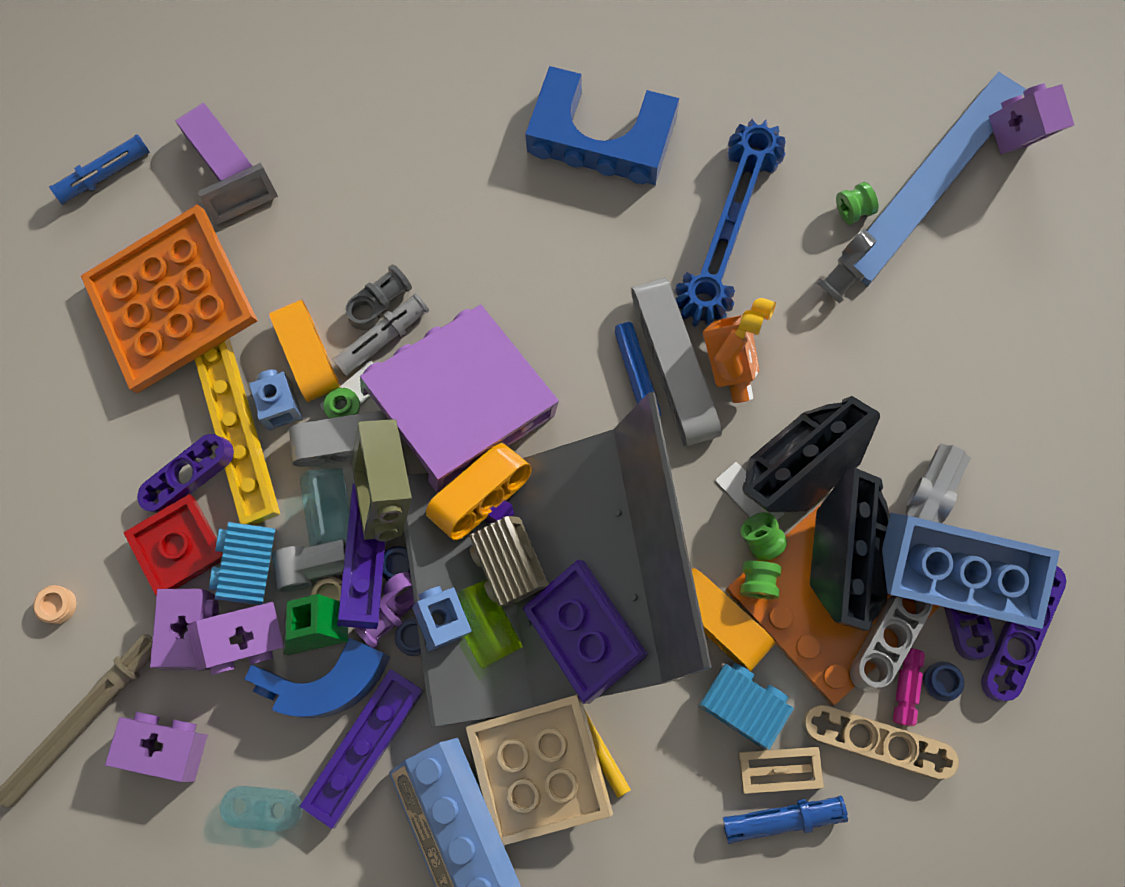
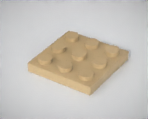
[466,695,613,845]

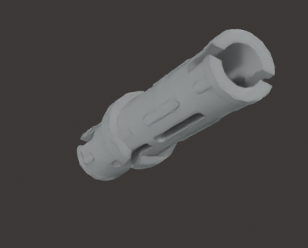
[332,293,429,377]

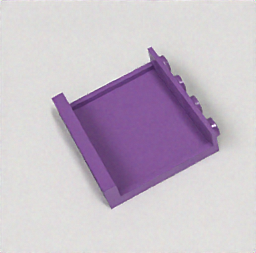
[360,304,559,492]

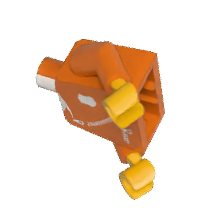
[703,298,776,403]

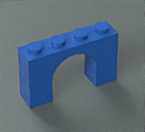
[525,66,679,185]

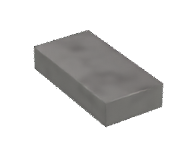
[198,162,278,225]

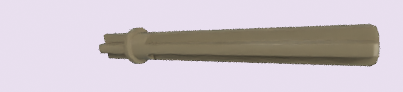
[0,634,153,808]

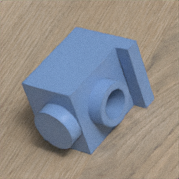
[249,370,303,431]
[412,586,472,652]

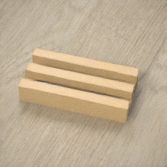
[738,747,824,794]

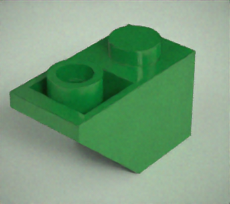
[283,594,348,656]

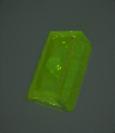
[457,579,523,668]

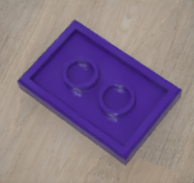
[522,559,648,704]

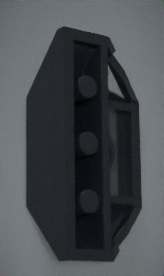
[742,396,880,512]
[810,467,890,631]

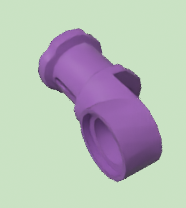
[354,572,414,649]

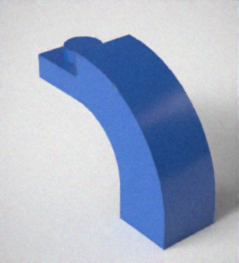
[244,638,390,719]

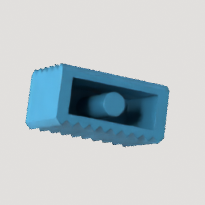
[209,522,275,605]
[698,663,794,750]

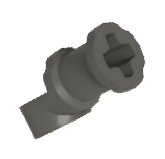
[816,229,877,304]
[345,264,412,330]

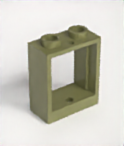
[351,419,412,541]

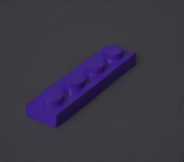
[337,483,385,629]
[299,669,424,829]

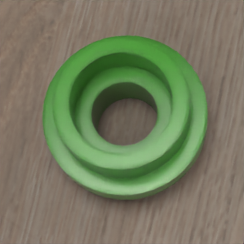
[323,388,360,419]

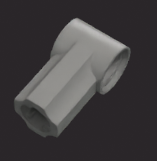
[271,539,346,592]

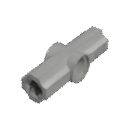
[905,443,971,523]

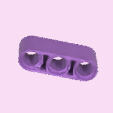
[175,103,252,181]

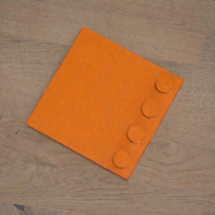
[80,204,258,393]
[725,502,941,706]

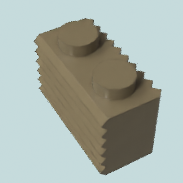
[470,516,549,607]

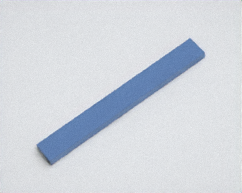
[854,71,1026,286]

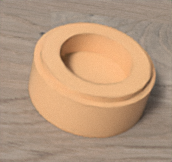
[33,585,77,625]

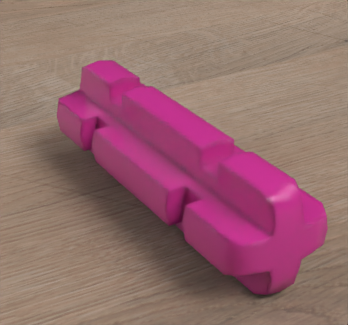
[893,648,925,727]

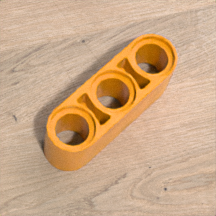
[269,299,341,403]
[426,443,532,540]
[691,568,776,672]

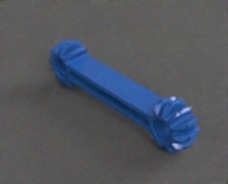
[675,118,786,328]

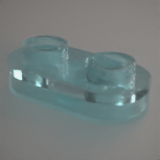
[220,786,303,831]

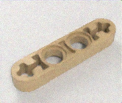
[802,705,959,779]

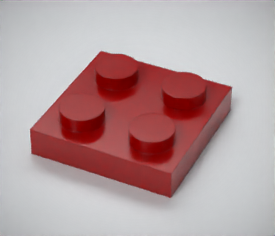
[123,494,223,596]

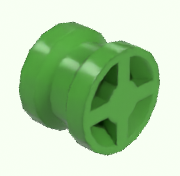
[836,181,879,225]
[741,512,788,561]
[740,561,782,600]

